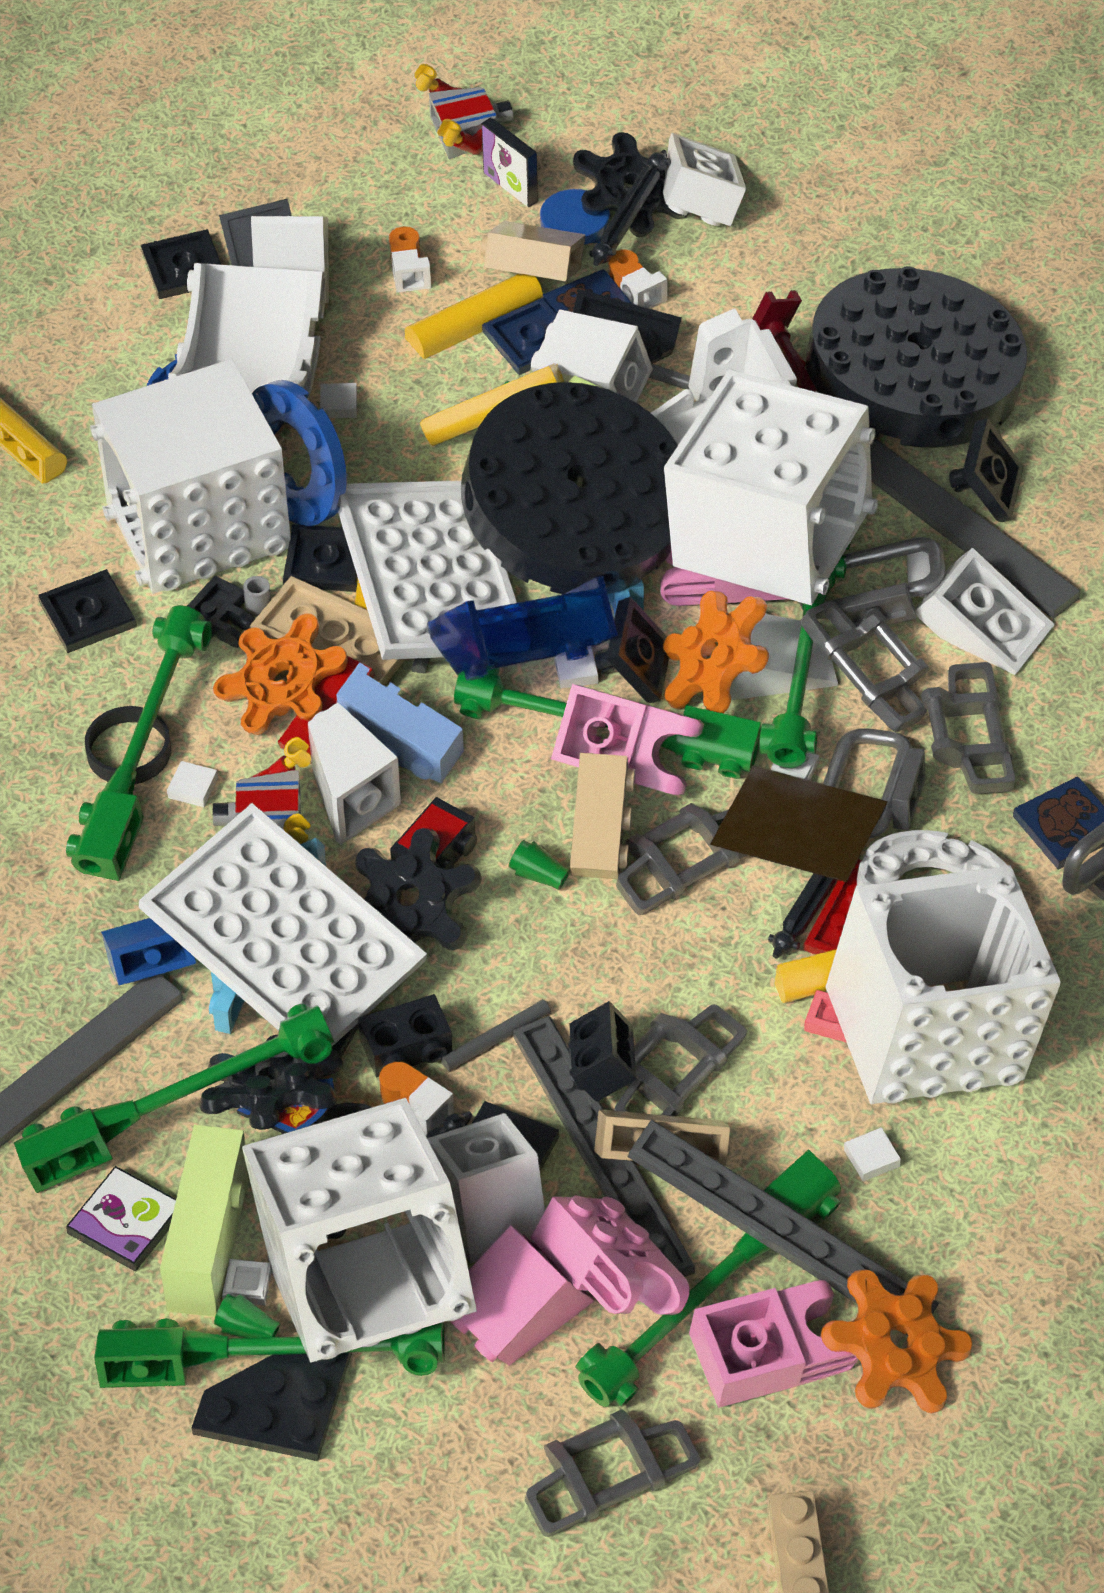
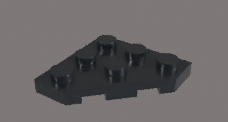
[572,289,682,364]
[191,1352,352,1461]

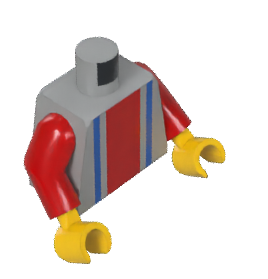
[414,63,513,159]
[213,737,311,844]

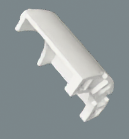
[168,263,327,400]

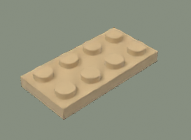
[250,576,406,686]

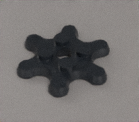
[573,132,690,238]
[355,828,482,950]
[199,1034,343,1130]

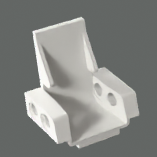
[651,308,797,445]

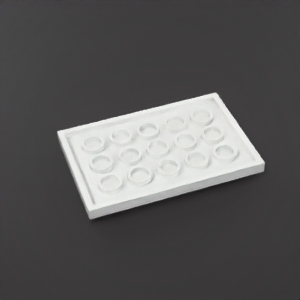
[337,481,531,660]
[139,803,427,1046]

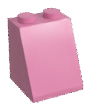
[450,1225,594,1366]

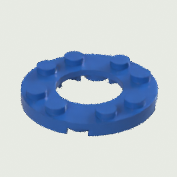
[252,380,347,526]

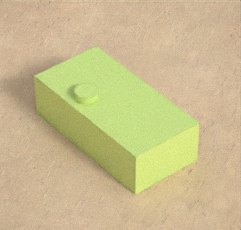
[160,1125,249,1317]

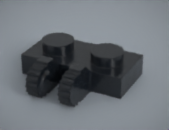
[187,576,255,648]

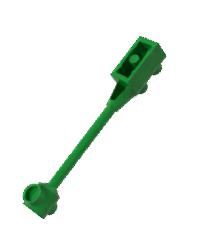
[760,542,851,768]
[66,605,212,881]
[454,659,762,779]
[14,1004,335,1194]
[575,1149,841,1407]
[94,1318,445,1388]

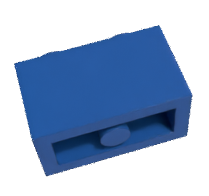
[101,918,196,986]

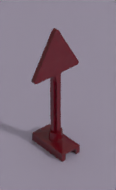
[752,290,819,393]

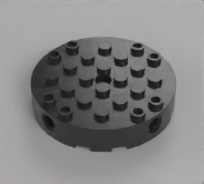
[806,266,1027,448]
[461,382,678,596]

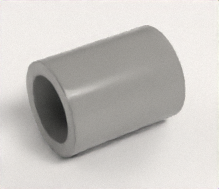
[243,576,271,616]

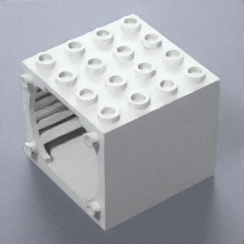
[90,358,291,594]
[664,369,878,605]
[826,865,1061,1104]
[242,1098,477,1363]

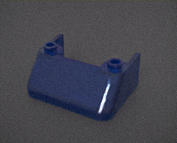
[427,576,618,681]

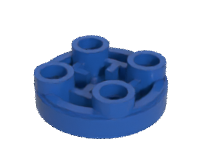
[540,189,610,245]

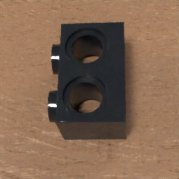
[358,994,453,1078]
[568,1001,637,1102]

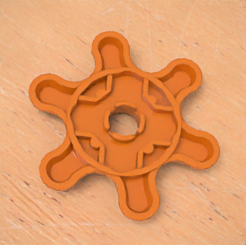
[663,591,769,713]
[213,613,348,735]
[821,1269,972,1413]

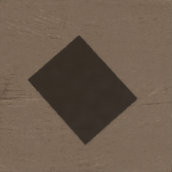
[710,766,888,882]

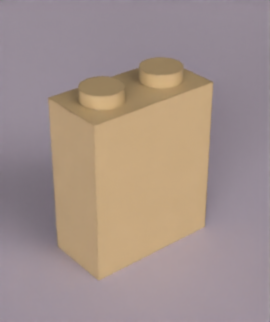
[480,221,585,281]

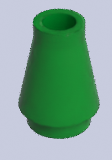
[509,840,570,890]
[214,1293,281,1338]

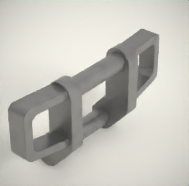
[800,601,929,732]
[921,662,1015,794]
[616,803,746,915]
[614,1004,747,1116]
[525,1409,700,1537]

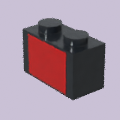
[390,797,477,870]

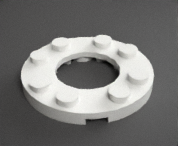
[857,830,1007,886]

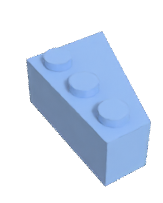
[336,663,464,783]

